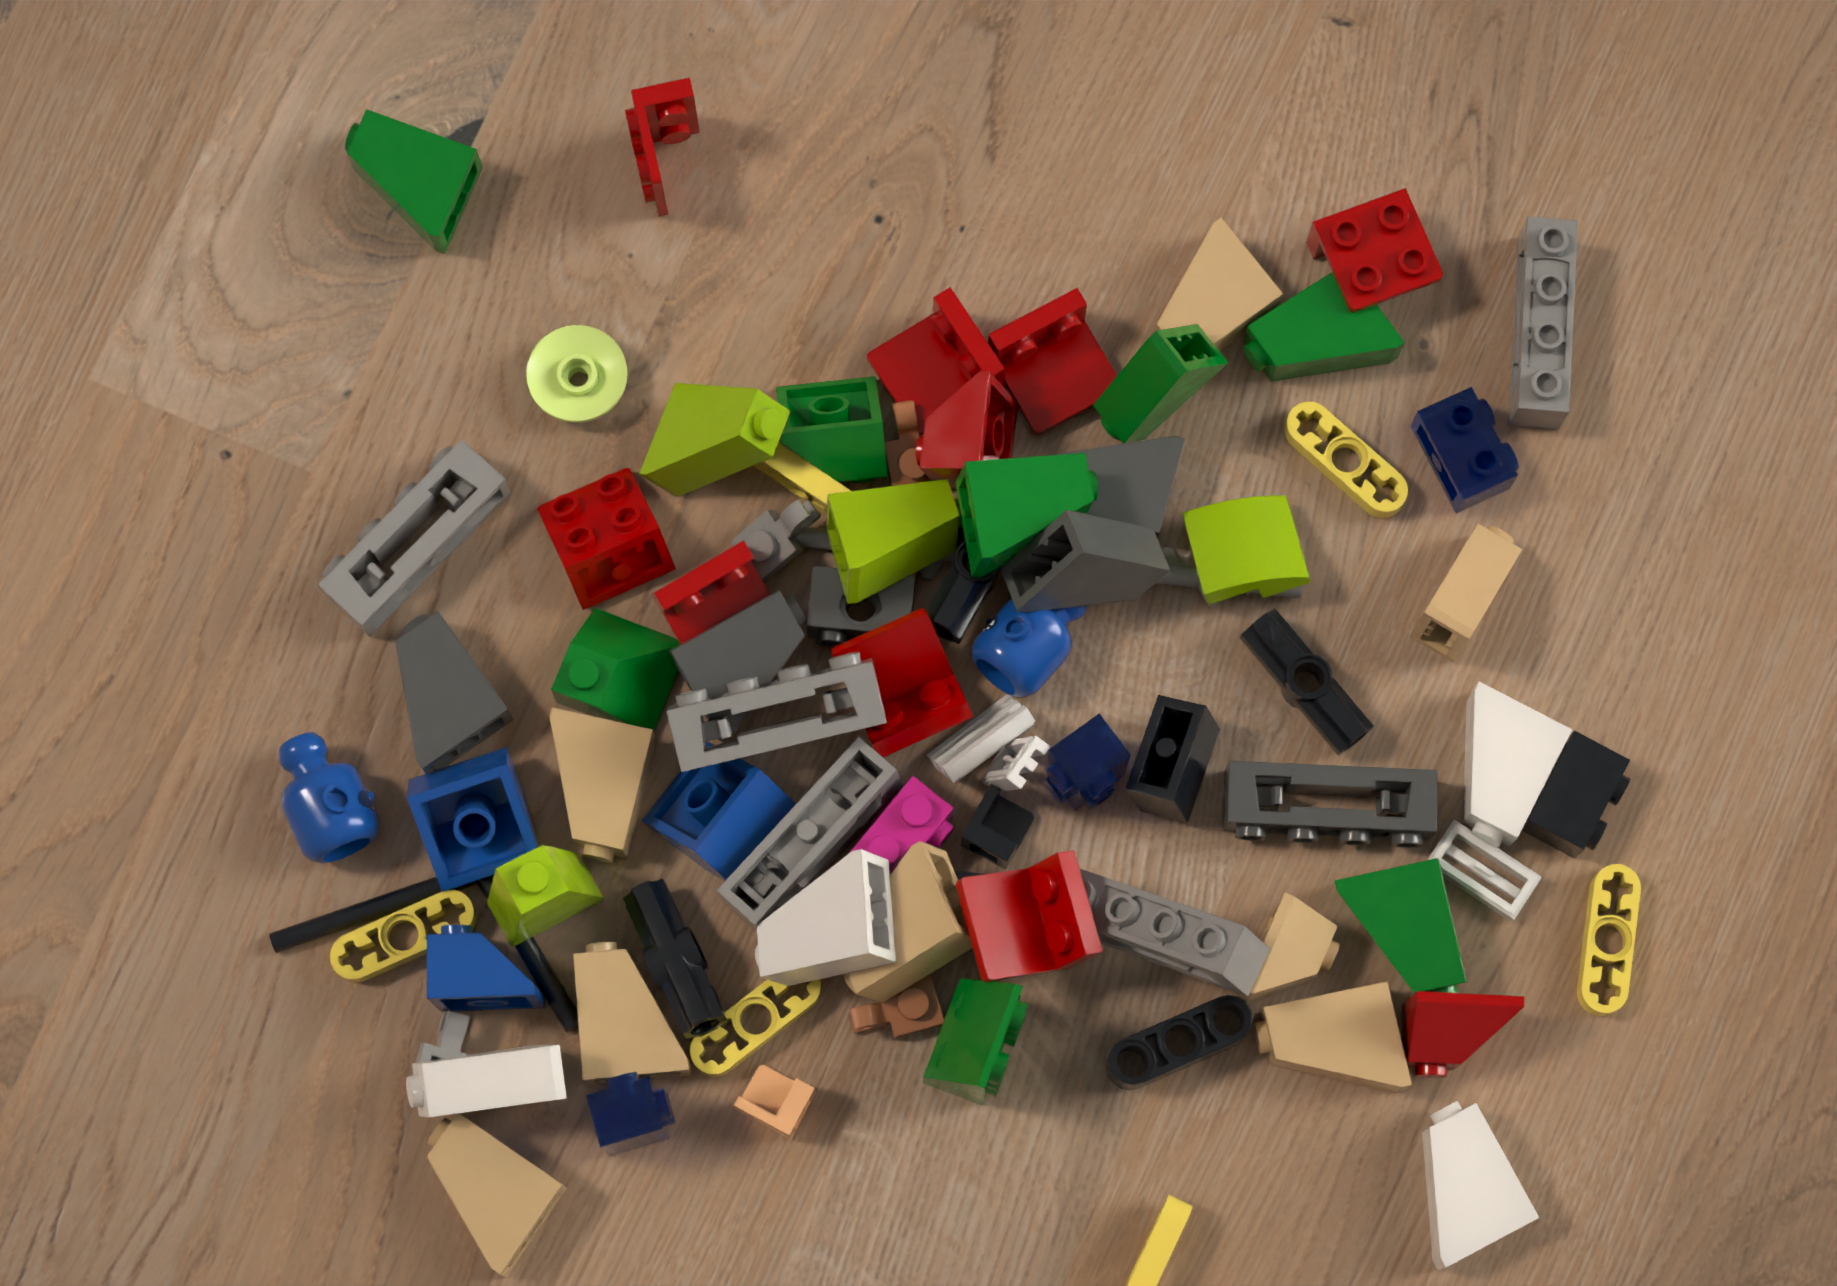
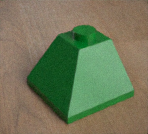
[776,376,888,483]
[551,608,680,732]

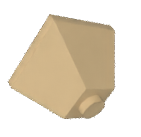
[1237,892,1340,1005]

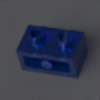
[1411,387,1519,513]
[1043,713,1131,811]
[586,1072,676,1157]

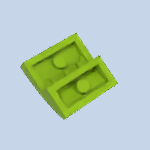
[1182,495,1311,605]

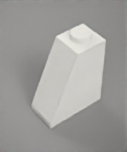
[1463,681,1572,847]
[755,849,896,986]
[406,1044,567,1117]
[1422,1101,1539,1270]

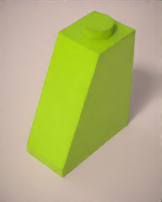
[639,383,790,496]
[826,479,963,604]
[487,845,604,947]

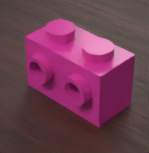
[850,776,955,875]

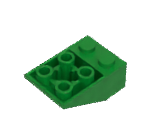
[923,978,1028,1105]

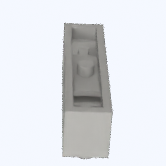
[1508,216,1578,430]
[318,439,511,637]
[666,652,887,772]
[716,737,903,932]
[1079,868,1270,997]

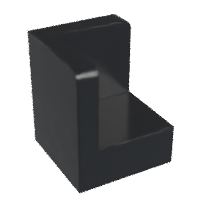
[961,783,1034,870]

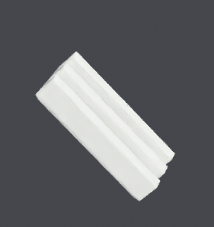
[926,694,1036,783]
[981,736,1050,792]
[1427,819,1542,922]

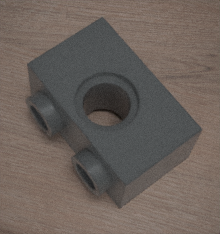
[806,566,915,647]

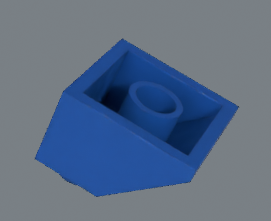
[642,741,796,881]
[407,747,539,892]
[427,925,546,1012]

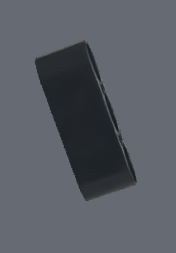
[1106,995,1253,1090]

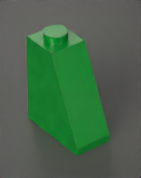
[345,109,483,254]
[1242,272,1405,382]
[1093,324,1228,444]
[955,453,1098,578]
[1334,858,1468,993]

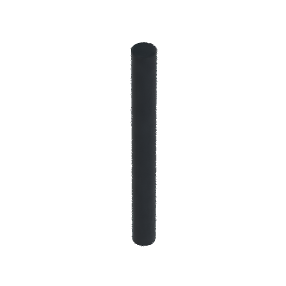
[476,875,579,1033]
[269,877,475,953]

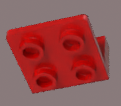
[625,77,700,216]
[1306,188,1443,313]
[867,287,1005,434]
[988,288,1117,435]
[537,468,676,610]
[652,540,770,644]
[831,608,973,757]
[956,850,1103,983]

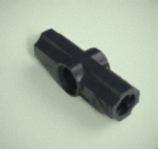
[926,541,1003,644]
[1240,608,1374,756]
[623,879,727,1039]

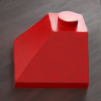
[916,371,1018,489]
[1401,991,1524,1078]

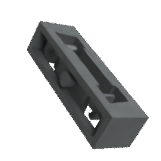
[1223,761,1438,848]

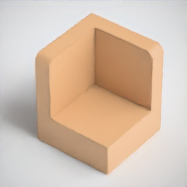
[733,1065,816,1140]

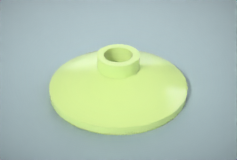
[526,325,628,423]

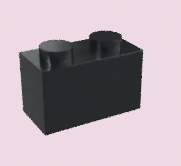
[1125,695,1220,823]
[1521,730,1630,859]

